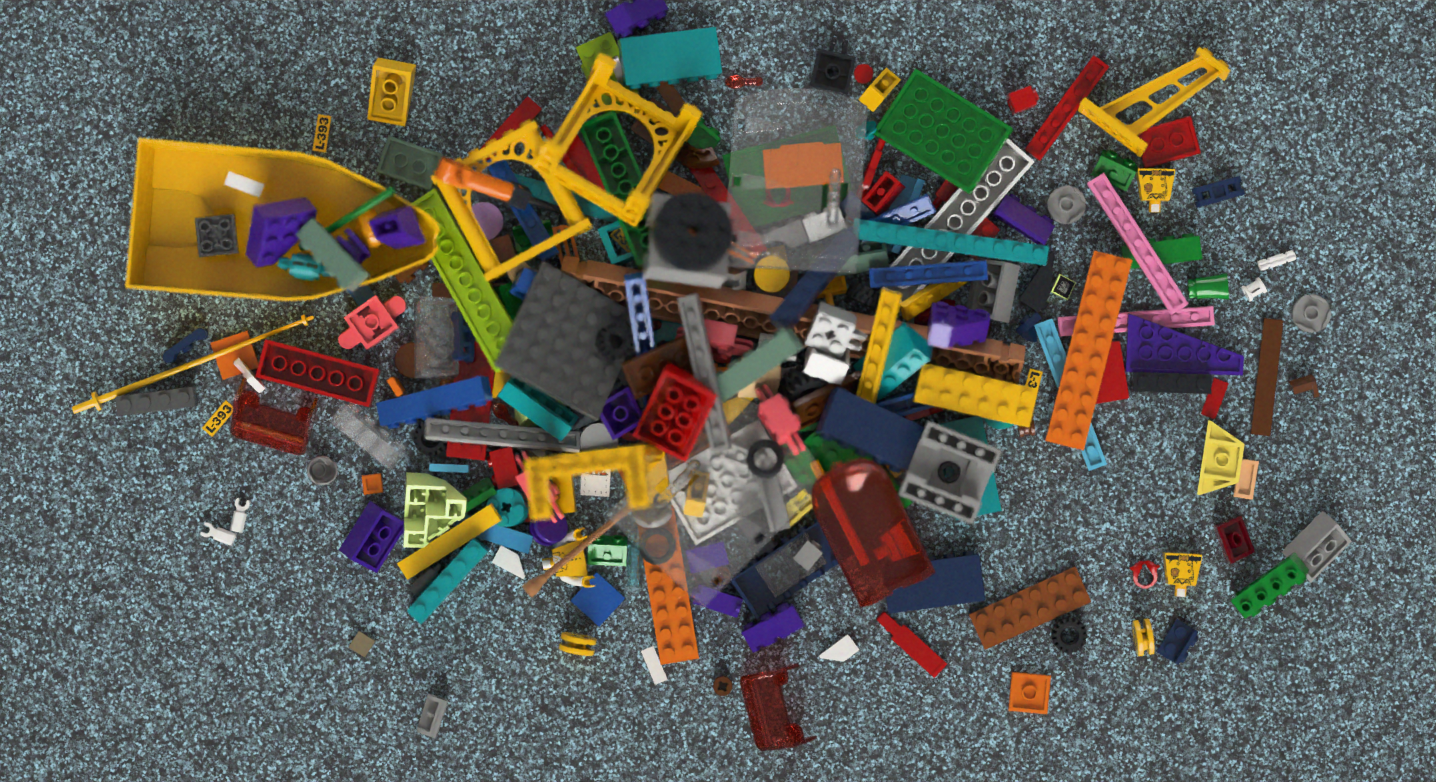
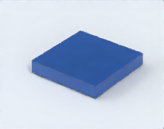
[571,572,625,627]

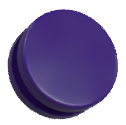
[335,228,371,265]
[529,508,568,546]

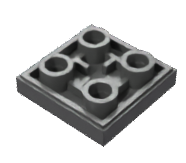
[195,214,239,257]

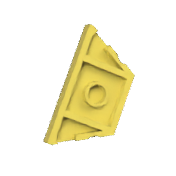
[1197,420,1245,495]

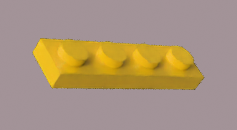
[900,281,969,321]

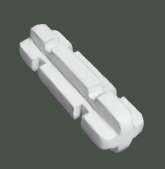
[1257,250,1296,271]

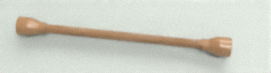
[522,482,651,598]

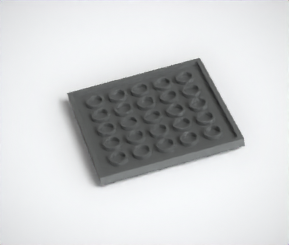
[494,261,634,421]

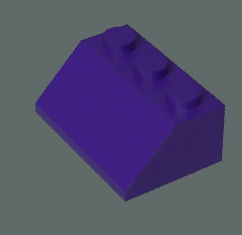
[992,194,1055,245]
[339,501,404,573]

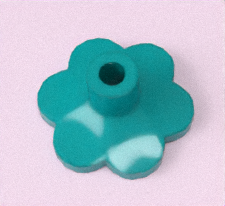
[855,121,877,140]

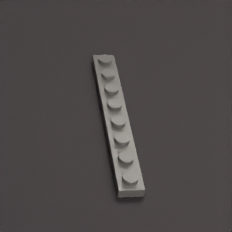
[678,294,732,453]
[425,418,580,453]

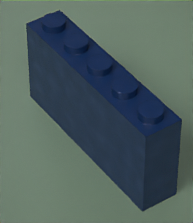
[815,387,924,473]
[881,550,986,614]

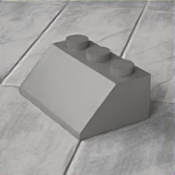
[966,258,1020,323]
[1281,511,1352,583]

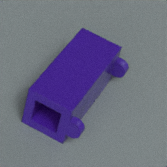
[690,584,743,618]

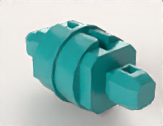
[278,253,331,281]

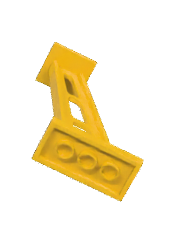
[1078,47,1231,157]

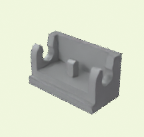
[721,267,746,291]
[416,693,449,738]

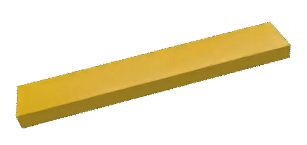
[856,288,902,404]
[397,503,502,580]

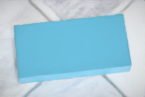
[429,463,470,473]

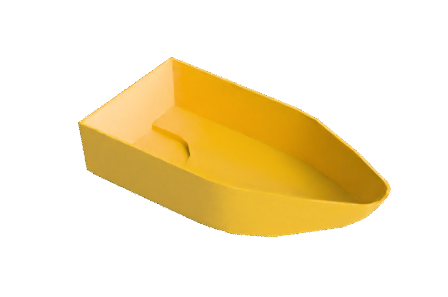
[125,138,440,301]

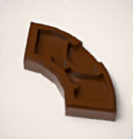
[675,142,720,169]

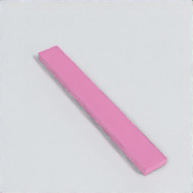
[1087,173,1188,315]
[1057,306,1215,337]

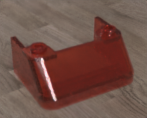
[231,377,319,455]
[740,663,817,751]

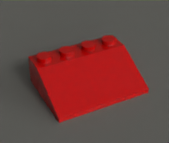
[633,362,718,462]

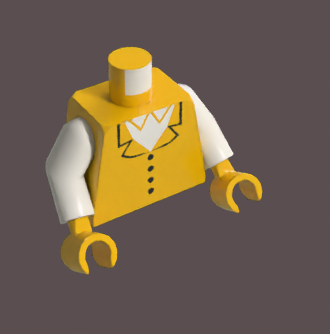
[542,527,595,588]

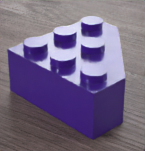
[605,0,669,40]
[245,197,317,267]
[927,301,990,348]
[741,601,805,653]

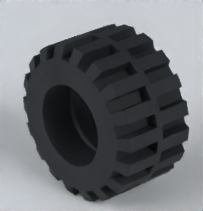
[777,364,829,413]

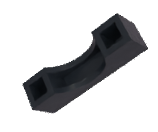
[1130,372,1212,394]

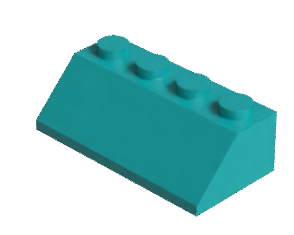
[853,322,933,401]

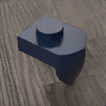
[1015,312,1041,343]

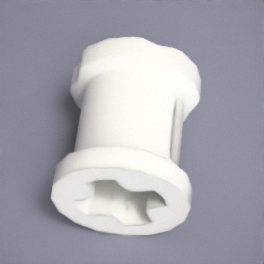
[1241,277,1267,302]

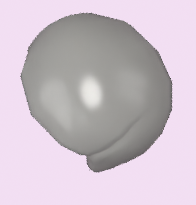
[306,456,338,485]

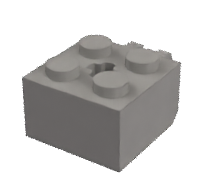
[805,301,867,358]

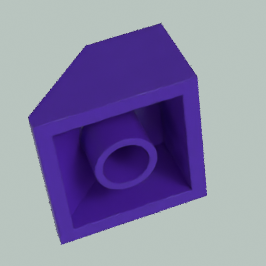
[600,386,643,440]

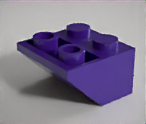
[368,206,426,249]

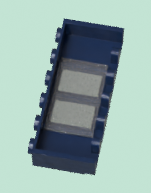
[730,514,854,619]

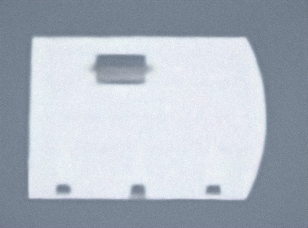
[727,88,867,273]
[606,395,826,608]

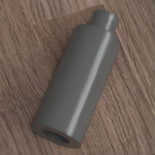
[409,562,443,598]

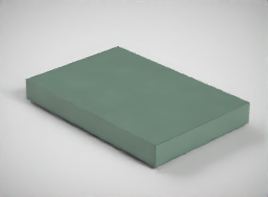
[376,135,444,191]

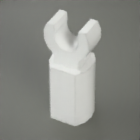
[230,498,251,533]
[200,522,236,546]

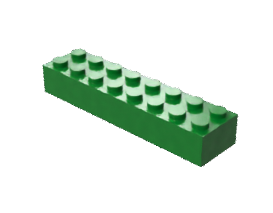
[580,110,650,270]

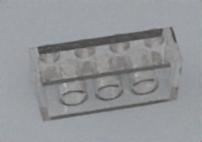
[414,296,459,380]
[329,403,408,471]

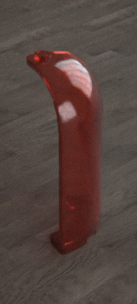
[811,458,935,608]

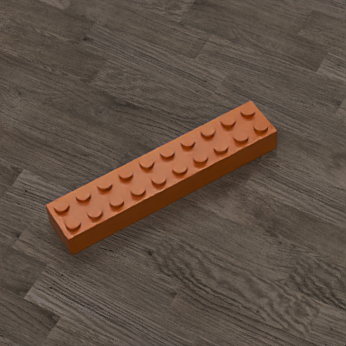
[1045,250,1132,450]

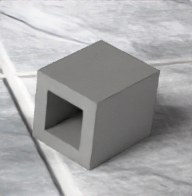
[793,540,823,571]

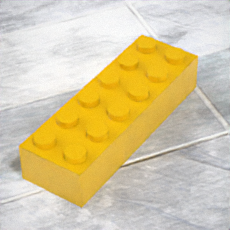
[913,364,1038,428]

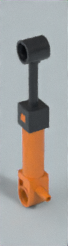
[434,157,583,226]

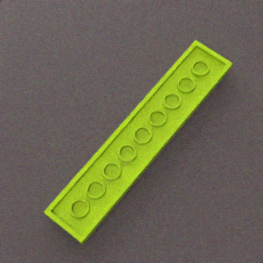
[411,188,513,373]

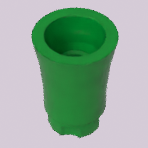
[1188,272,1229,300]

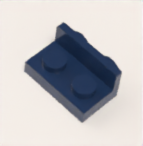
[1156,619,1199,665]

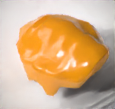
[355,209,382,248]

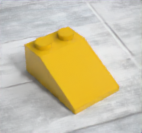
[367,57,416,127]

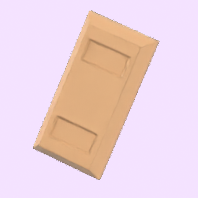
[1233,459,1259,500]

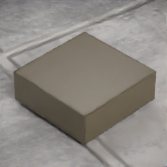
[349,630,376,657]

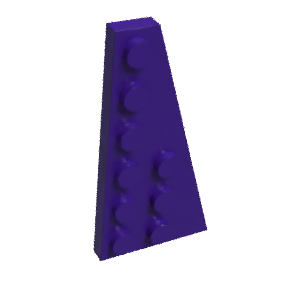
[1125,313,1244,376]

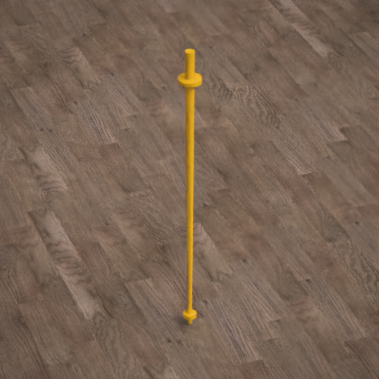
[72,314,314,414]

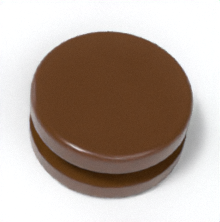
[395,342,432,378]

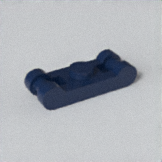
[1191,176,1245,208]
[451,311,475,363]
[163,328,209,363]

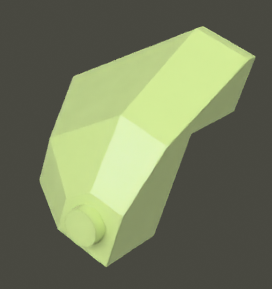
[403,472,466,548]

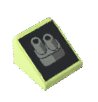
[1050,274,1076,300]

